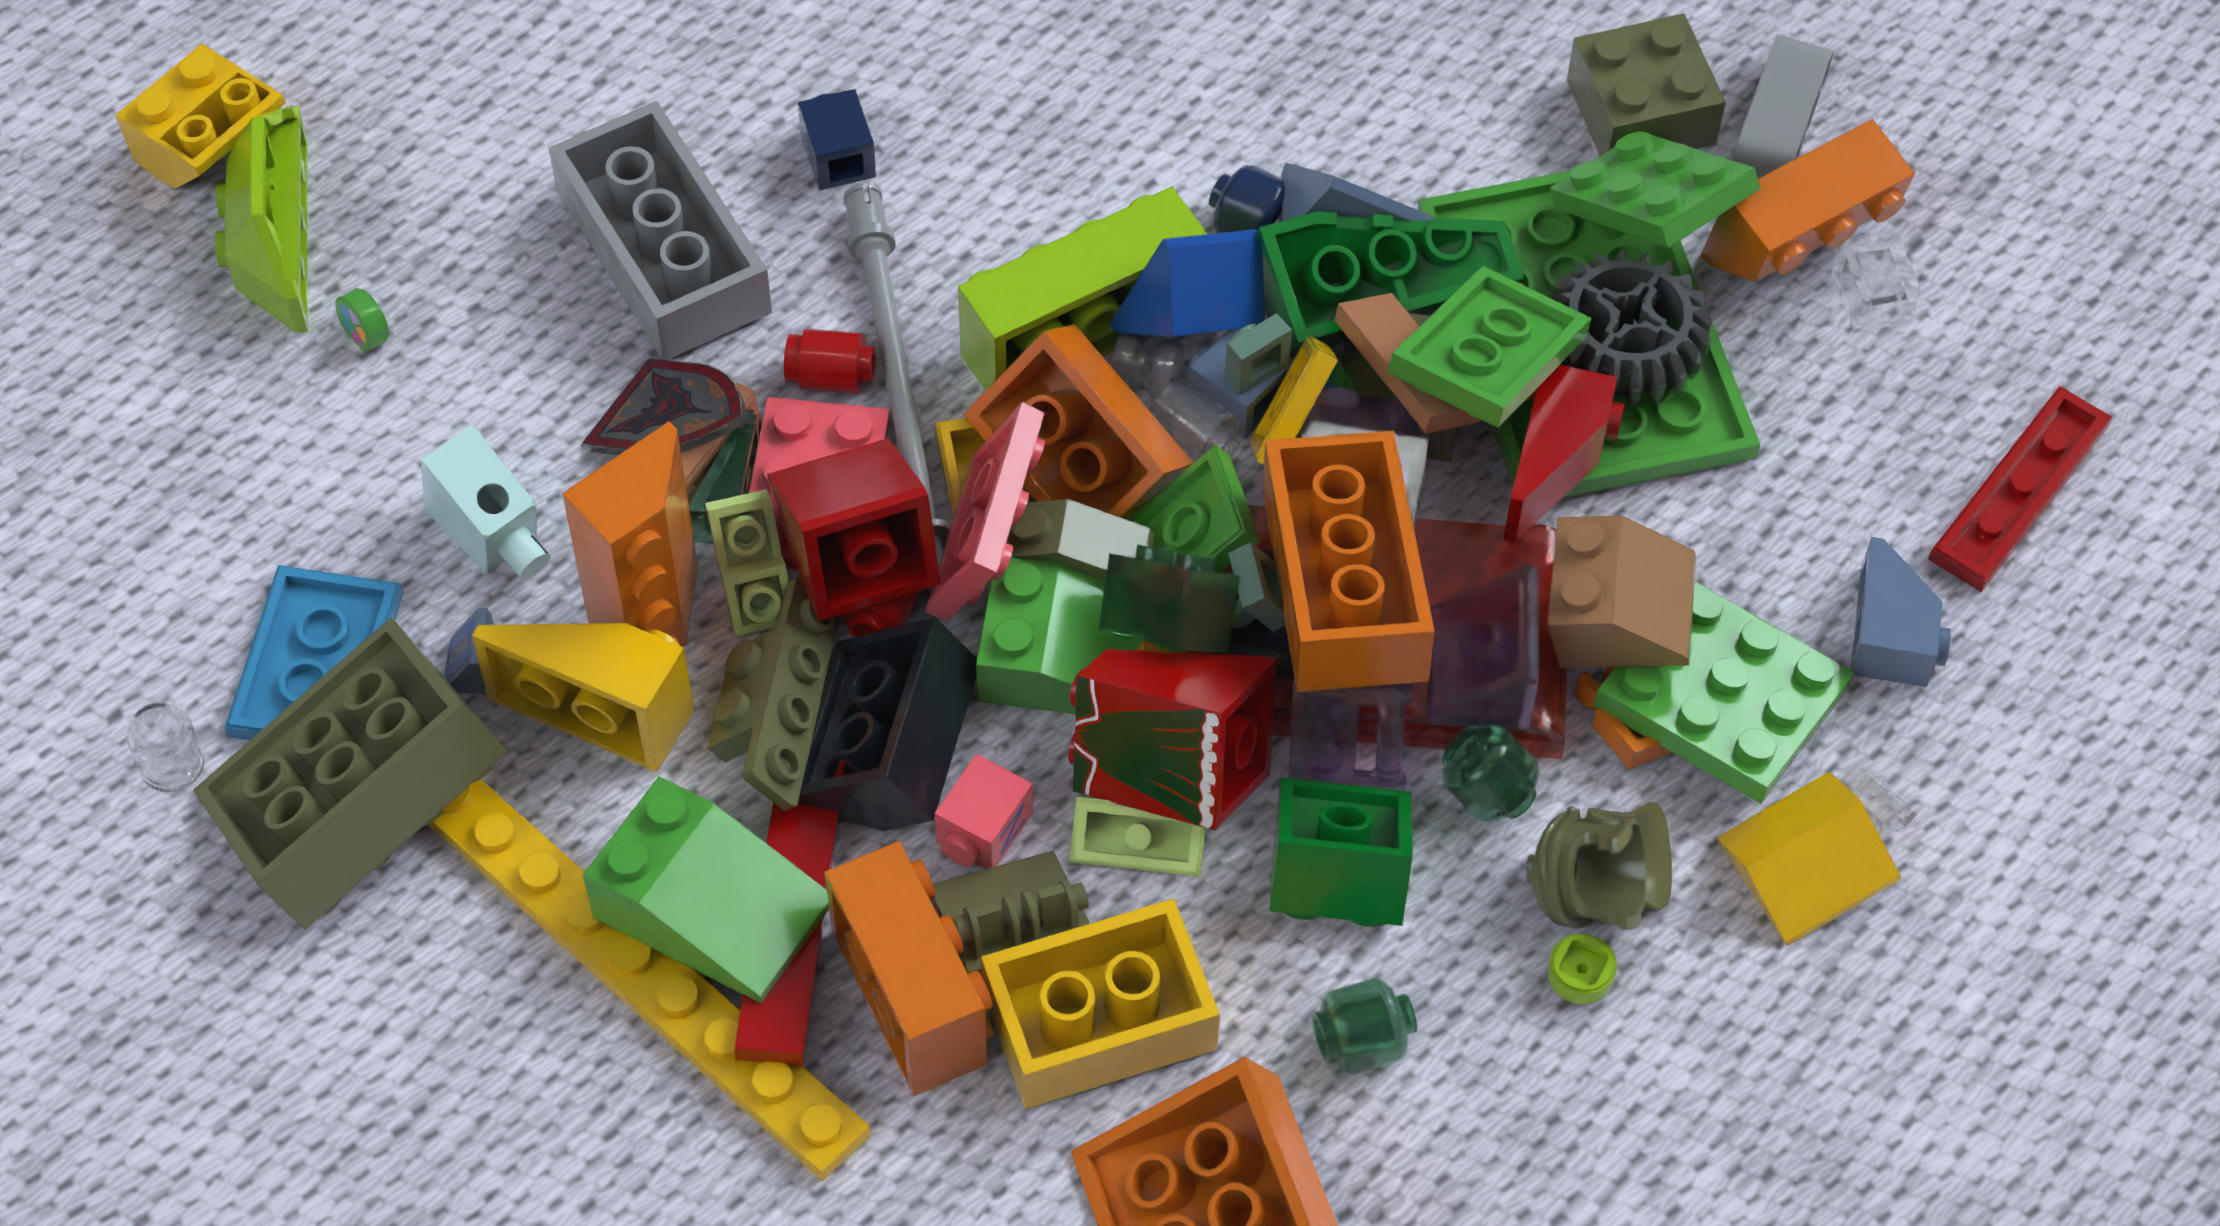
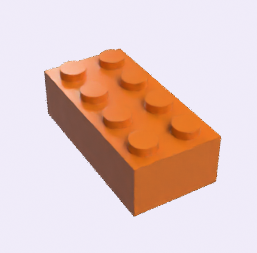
[1262,431,1435,692]

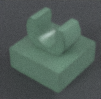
[1212,542,1285,631]

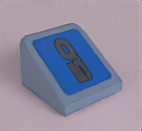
[444,608,494,695]

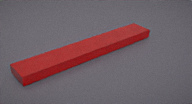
[734,760,845,1066]

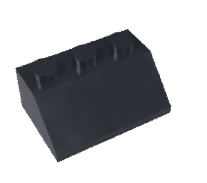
[798,617,977,831]

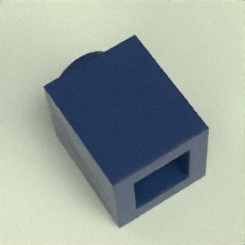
[798,89,876,191]

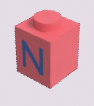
[934,754,1033,869]

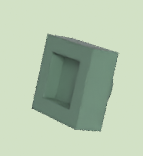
[1225,313,1292,395]

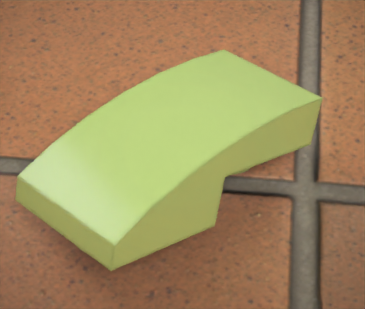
[705,489,789,637]

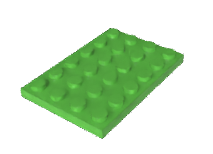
[1417,170,1760,498]

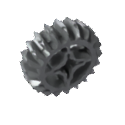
[1551,248,1712,408]

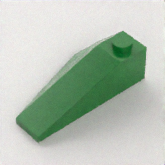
[1257,211,1524,358]

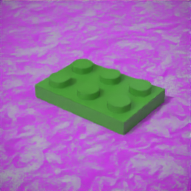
[1549,131,1761,248]
[1388,266,1591,428]

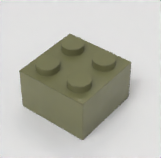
[1567,13,1726,156]

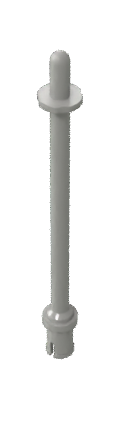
[843,183,952,593]

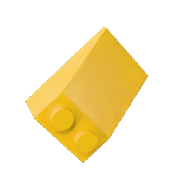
[472,623,694,772]

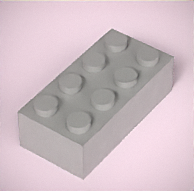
[549,101,772,360]

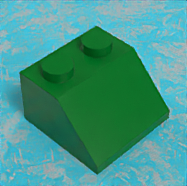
[1269,777,1413,927]

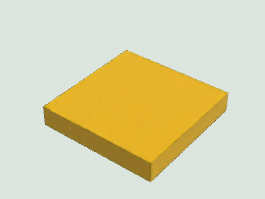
[1250,336,1338,465]

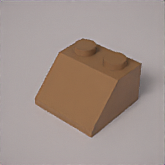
[1548,515,1696,668]

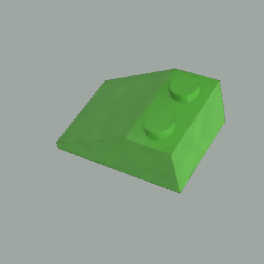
[976,557,1186,714]
[583,776,829,1003]

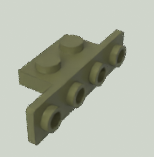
[707,577,839,811]

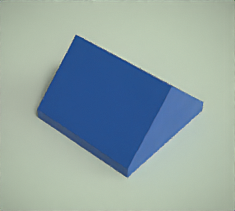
[1110,229,1265,337]

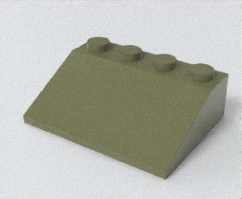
[193,617,508,930]

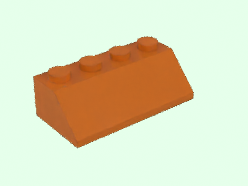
[562,421,698,647]

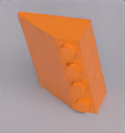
[1071,1056,1338,1226]

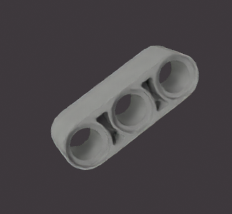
[1732,34,1834,179]

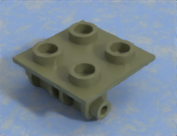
[933,850,1090,974]

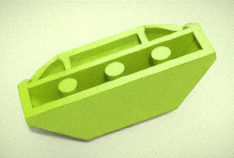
[215,105,308,333]

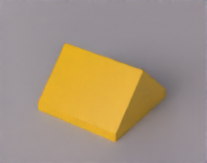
[1717,771,1901,946]

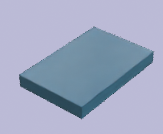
[225,565,404,740]

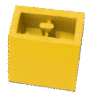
[115,43,286,189]

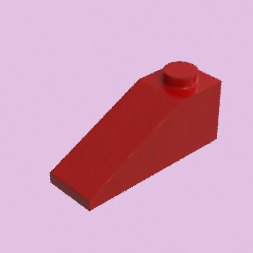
[1503,365,1625,543]

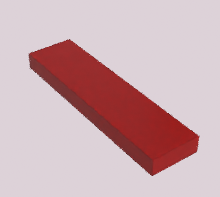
[1928,386,2113,592]

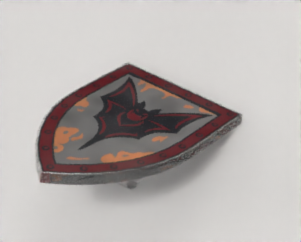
[580,357,746,456]

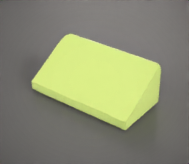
[1069,795,1206,877]

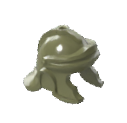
[1525,802,1672,930]

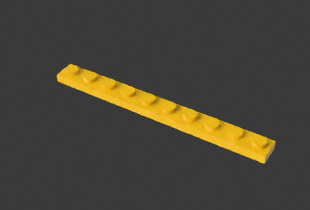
[428,779,871,1182]

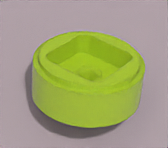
[1547,934,1617,1004]

